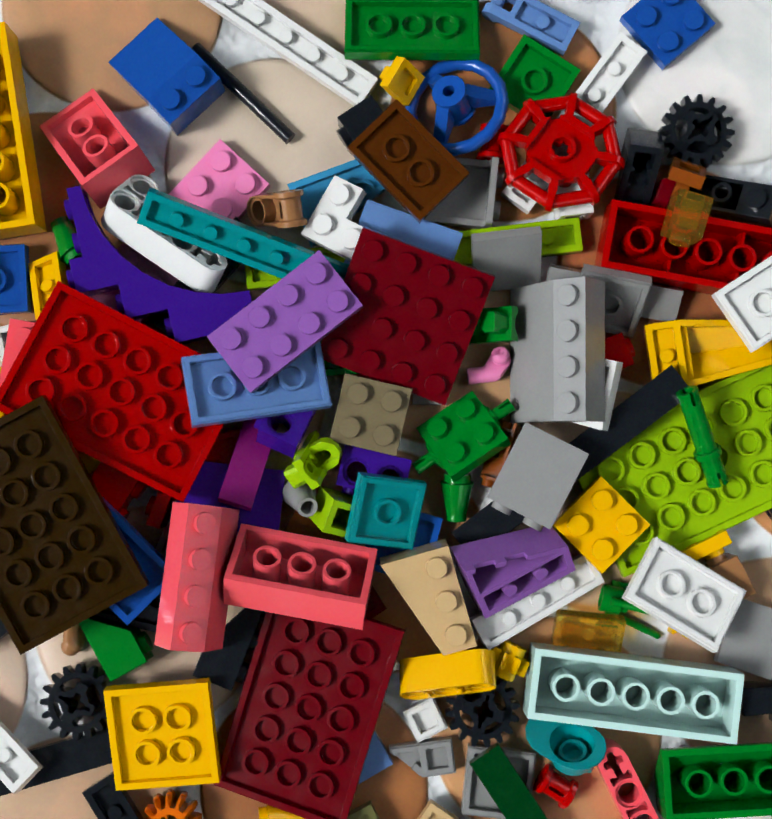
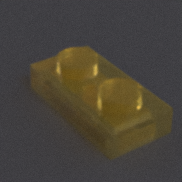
[551,609,626,652]

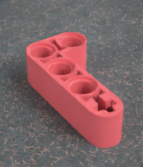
[596,738,659,819]

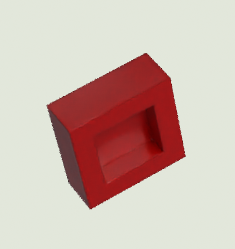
[145,491,176,529]

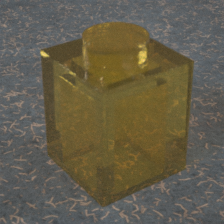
[660,188,714,247]

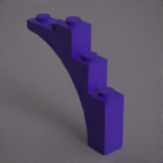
[64,185,253,344]

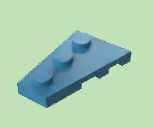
[287,159,386,248]

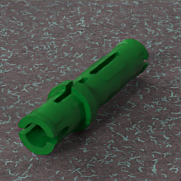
[676,386,729,488]

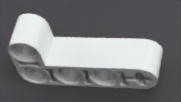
[101,174,228,293]

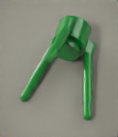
[598,580,661,639]

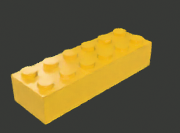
[0,22,47,239]

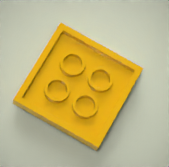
[103,678,221,791]

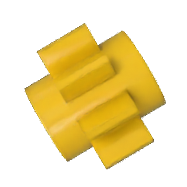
[491,640,531,682]

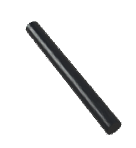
[192,43,295,144]

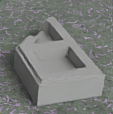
[389,736,456,778]

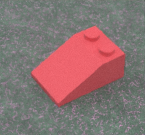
[39,88,155,209]

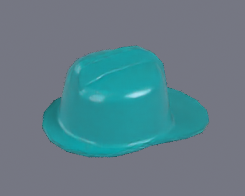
[525,719,607,776]

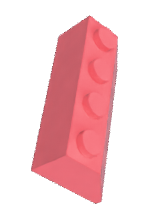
[154,502,240,652]

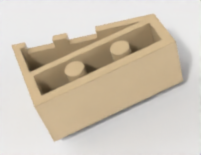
[380,539,477,656]

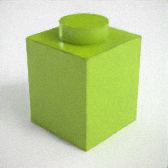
[309,486,353,537]

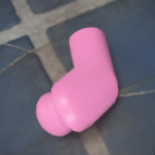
[467,346,511,385]

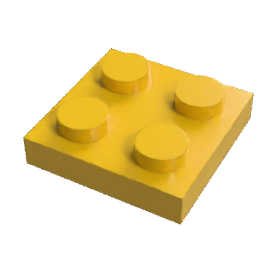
[553,476,650,574]

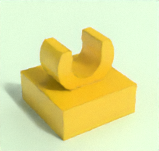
[379,56,425,106]

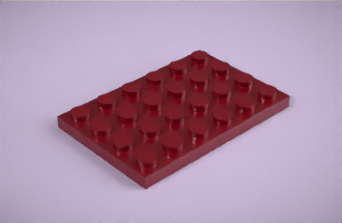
[213,612,406,819]

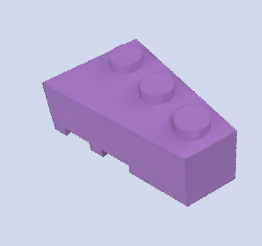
[449,527,576,619]

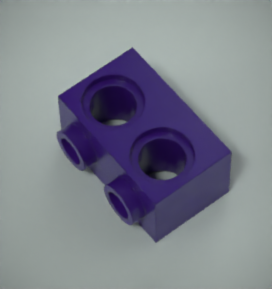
[254,410,316,458]
[336,445,412,495]

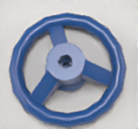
[405,60,509,156]

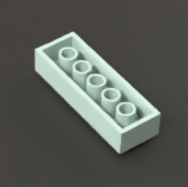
[522,642,745,745]

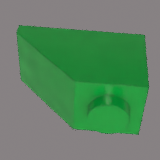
[79,617,154,682]

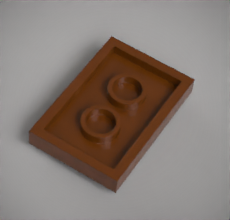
[347,99,470,224]

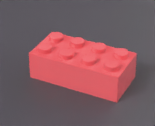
[223,523,378,630]

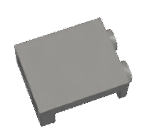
[425,156,504,229]
[487,422,589,532]

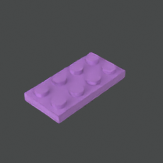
[207,250,363,394]

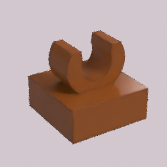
[668,157,706,200]

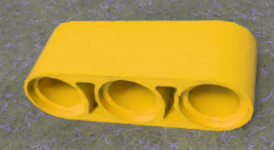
[399,649,496,700]

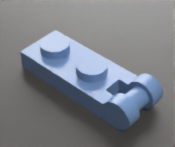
[481,0,581,56]

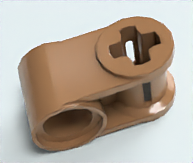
[247,189,308,228]

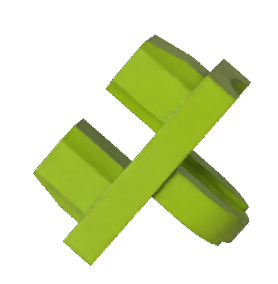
[283,430,342,490]

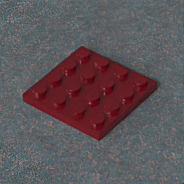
[321,226,495,405]

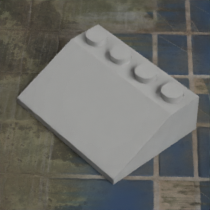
[510,276,605,423]

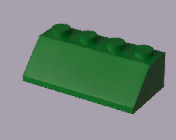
[654,742,772,819]

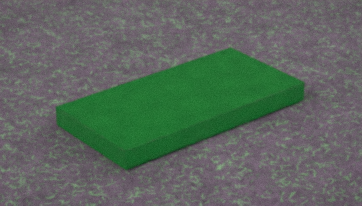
[344,0,480,61]

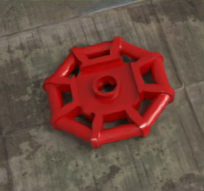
[497,92,625,212]

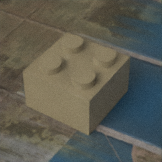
[330,373,412,456]

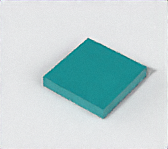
[345,472,427,550]

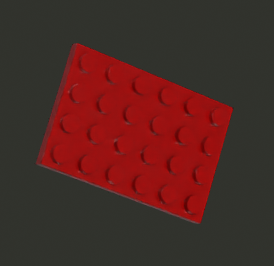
[0,281,224,502]

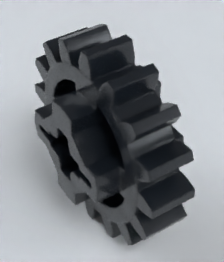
[658,94,735,168]
[40,663,111,741]
[445,678,520,748]

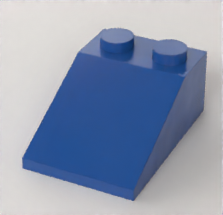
[108,18,226,136]

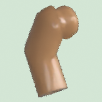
[61,623,85,656]

